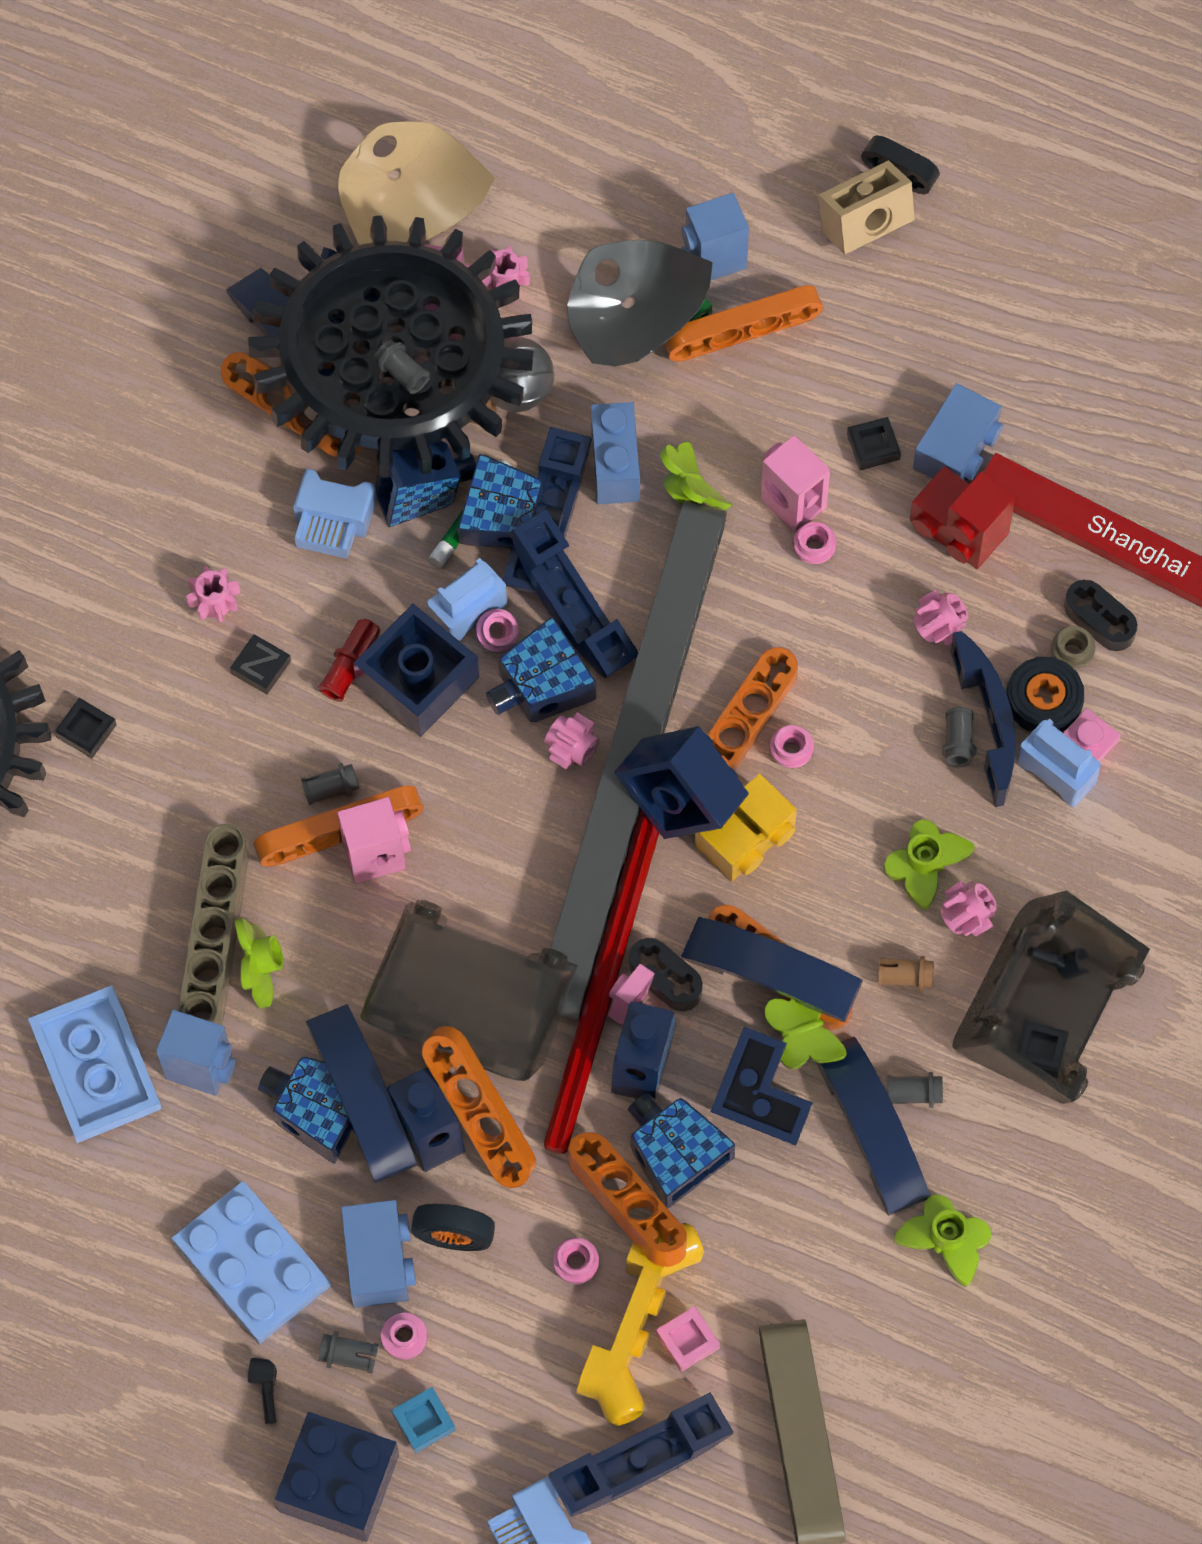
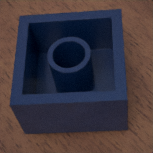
[353,603,479,738]
[614,726,749,839]
[275,1412,399,1543]

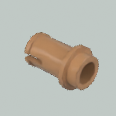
[878,956,934,992]

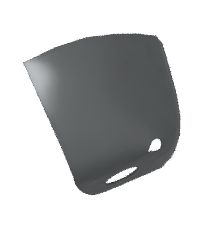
[567,240,713,367]

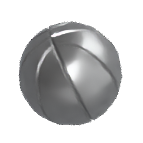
[490,336,554,412]

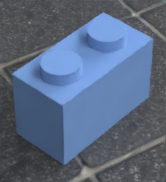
[681,192,749,280]
[913,383,1004,481]
[591,402,640,504]
[156,1010,236,1096]
[341,1200,416,1308]

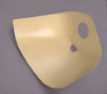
[338,121,496,245]

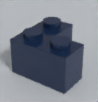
[710,1026,813,1146]

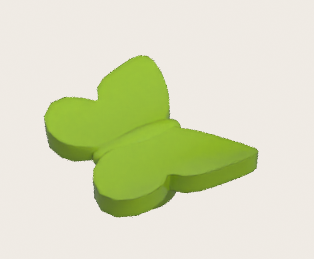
[660,441,733,510]
[884,820,975,910]
[235,918,284,1009]
[765,998,847,1070]
[894,1194,991,1287]

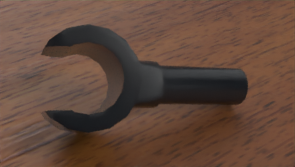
[1028,947,1089,980]
[248,1358,277,1424]

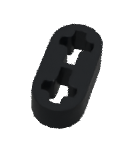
[861,135,940,195]
[1064,579,1138,651]
[629,938,703,1011]

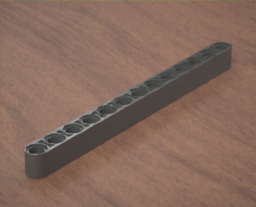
[535,501,727,1021]

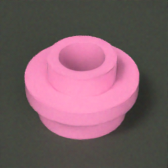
[793,522,837,564]
[475,609,519,653]
[770,725,814,768]
[553,1238,599,1284]
[381,1313,428,1360]

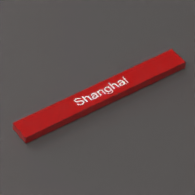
[983,452,1202,607]

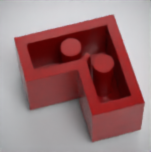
[910,466,1016,570]

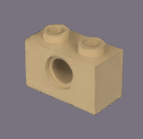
[818,160,915,254]

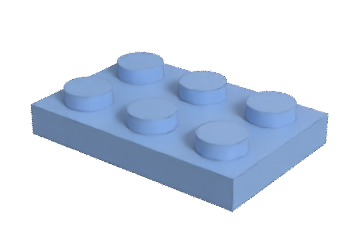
[28,985,162,1143]
[172,1180,331,1345]

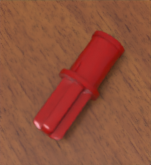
[318,618,380,702]

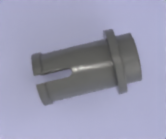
[375,340,430,394]
[942,707,977,766]
[301,763,360,805]
[888,1072,943,1108]
[318,1331,379,1374]

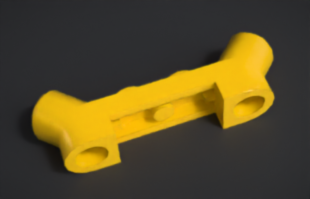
[576,1222,704,1426]

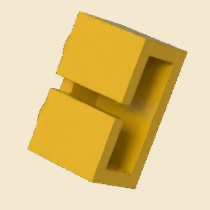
[695,773,797,882]

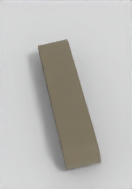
[178,824,249,1026]
[759,1319,845,1544]

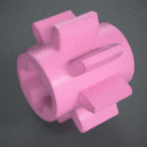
[482,246,530,290]
[186,566,241,622]
[914,589,968,646]
[544,712,599,770]
[941,880,997,937]

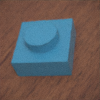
[391,1387,456,1454]

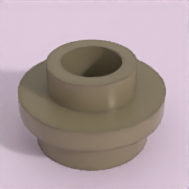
[1051,626,1096,669]

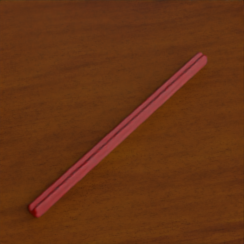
[544,809,659,1154]

